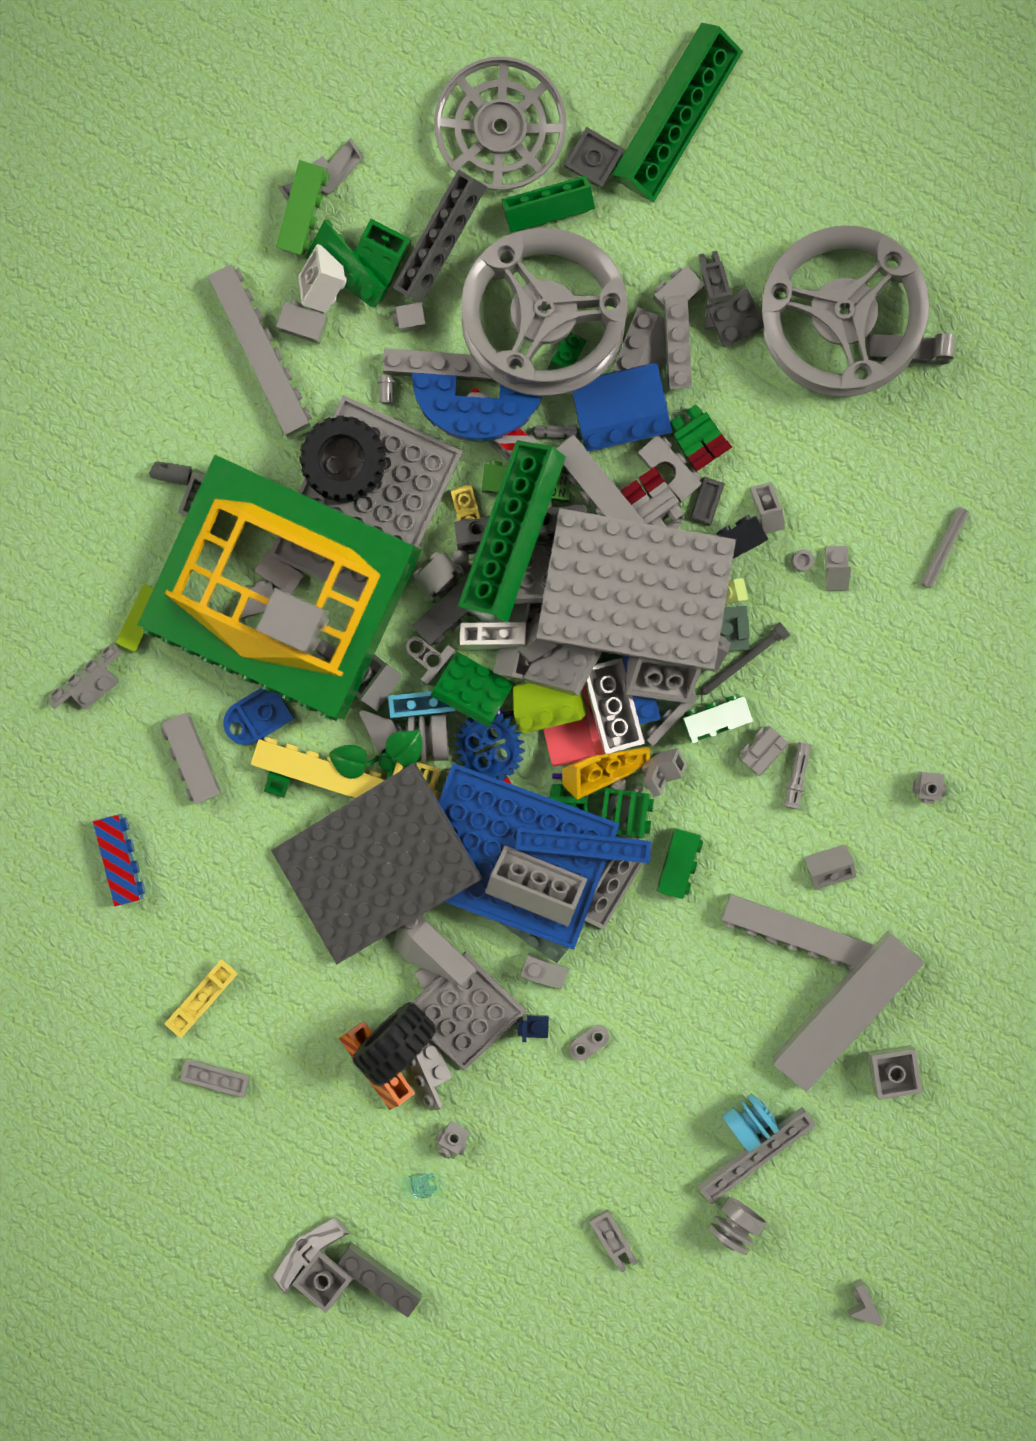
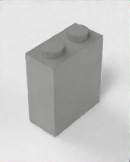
[256,588,329,653]

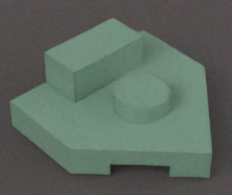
[720,606,750,651]

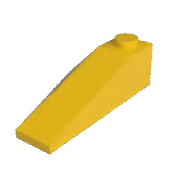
[562,747,650,800]

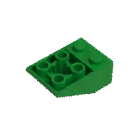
[355,218,411,302]

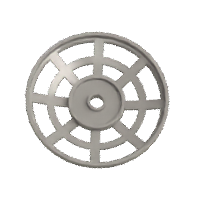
[434,57,567,191]

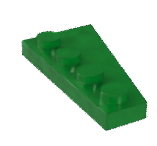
[306,219,386,308]

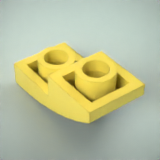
[450,484,480,521]

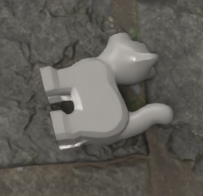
[601,779,643,823]

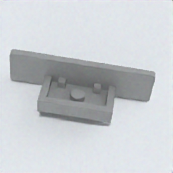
[48,643,121,710]
[408,1040,452,1110]

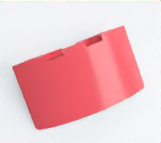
[543,684,604,767]

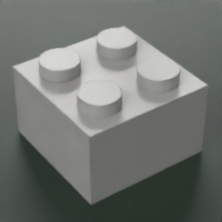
[868,1045,922,1100]

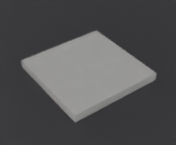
[411,951,527,1071]

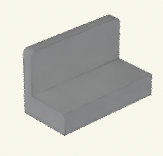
[805,845,856,890]

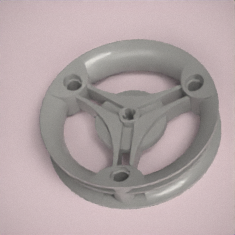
[762,225,929,397]
[462,228,627,396]

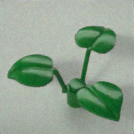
[329,729,422,779]

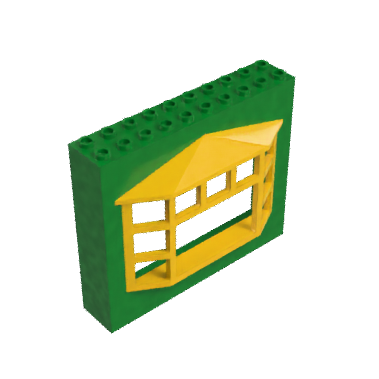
[137,455,422,721]

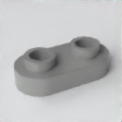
[570,1024,609,1061]

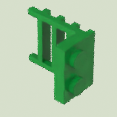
[597,788,654,838]

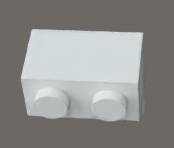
[298,244,346,313]

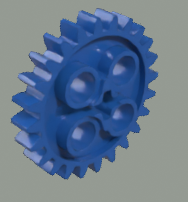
[455,713,525,780]

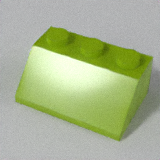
[513,682,588,734]

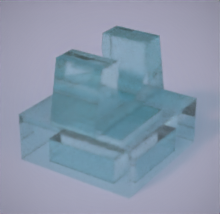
[409,1173,437,1199]

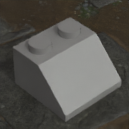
[356,654,403,711]

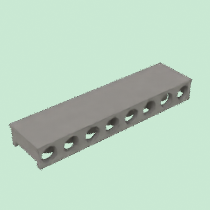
[773,930,925,1092]

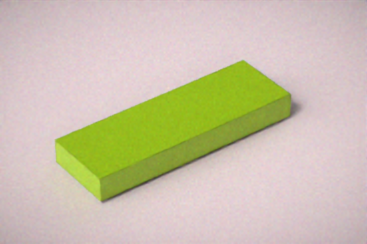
[115,584,154,652]

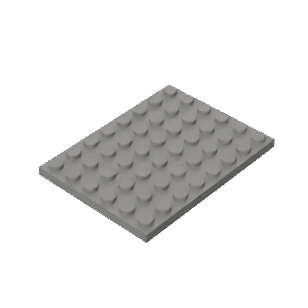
[269,395,463,597]
[536,508,736,671]

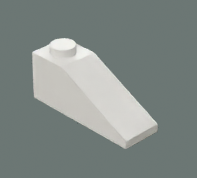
[460,622,526,650]

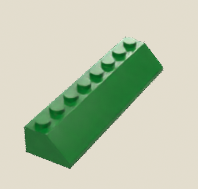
[612,23,743,202]
[458,440,566,623]

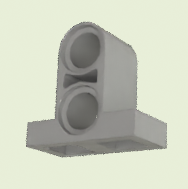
[406,637,456,685]

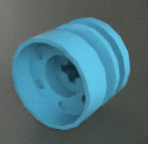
[722,1093,780,1153]

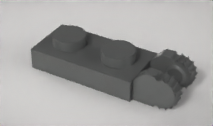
[699,251,732,304]

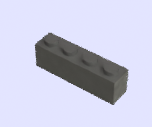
[412,575,472,646]
[337,1242,422,1318]

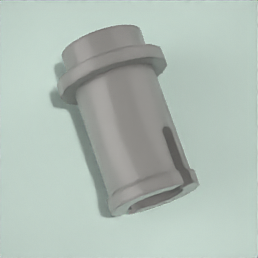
[377,375,395,403]

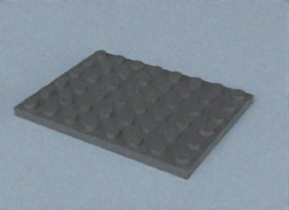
[271,763,483,965]

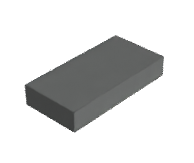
[690,476,725,526]

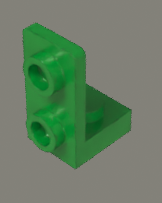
[548,332,587,370]

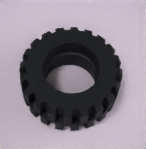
[299,415,386,503]
[352,1002,436,1086]

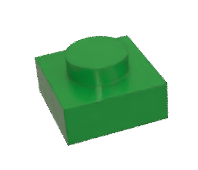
[264,771,291,798]

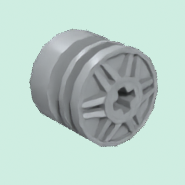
[406,714,449,762]
[708,1197,767,1255]

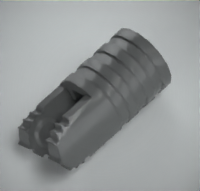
[149,461,192,486]

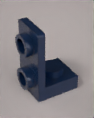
[518,1014,549,1042]

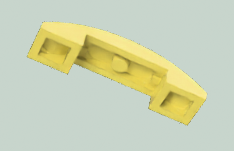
[165,959,238,1038]

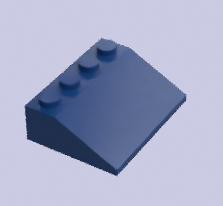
[572,362,672,452]

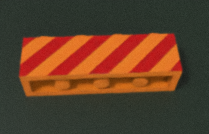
[339,1021,415,1110]

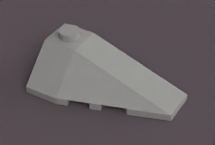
[393,914,478,987]

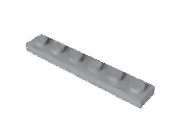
[697,1107,816,1204]

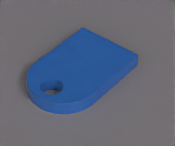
[223,688,295,745]

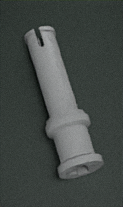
[781,742,812,810]

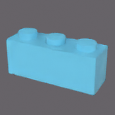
[388,691,457,719]

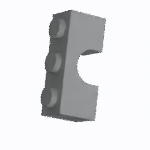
[637,436,702,503]

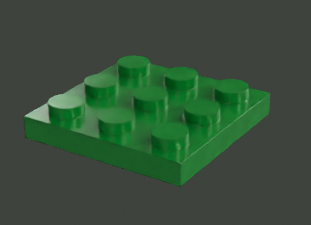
[431,652,514,728]

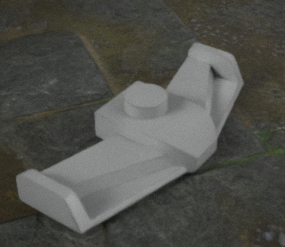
[278,138,363,202]
[272,1216,350,1294]

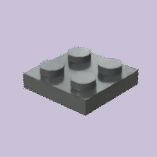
[564,127,624,189]
[706,287,764,347]

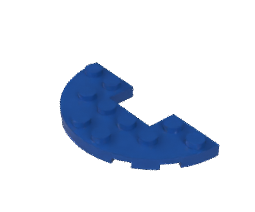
[412,373,543,442]

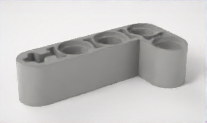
[865,333,956,365]

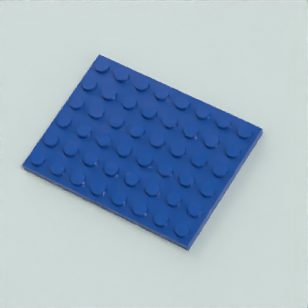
[439,763,620,950]

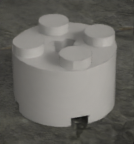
[412,552,463,603]

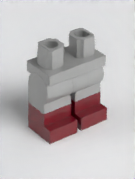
[620,466,684,527]

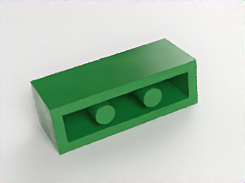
[656,828,703,899]

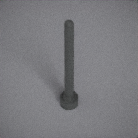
[701,622,790,695]

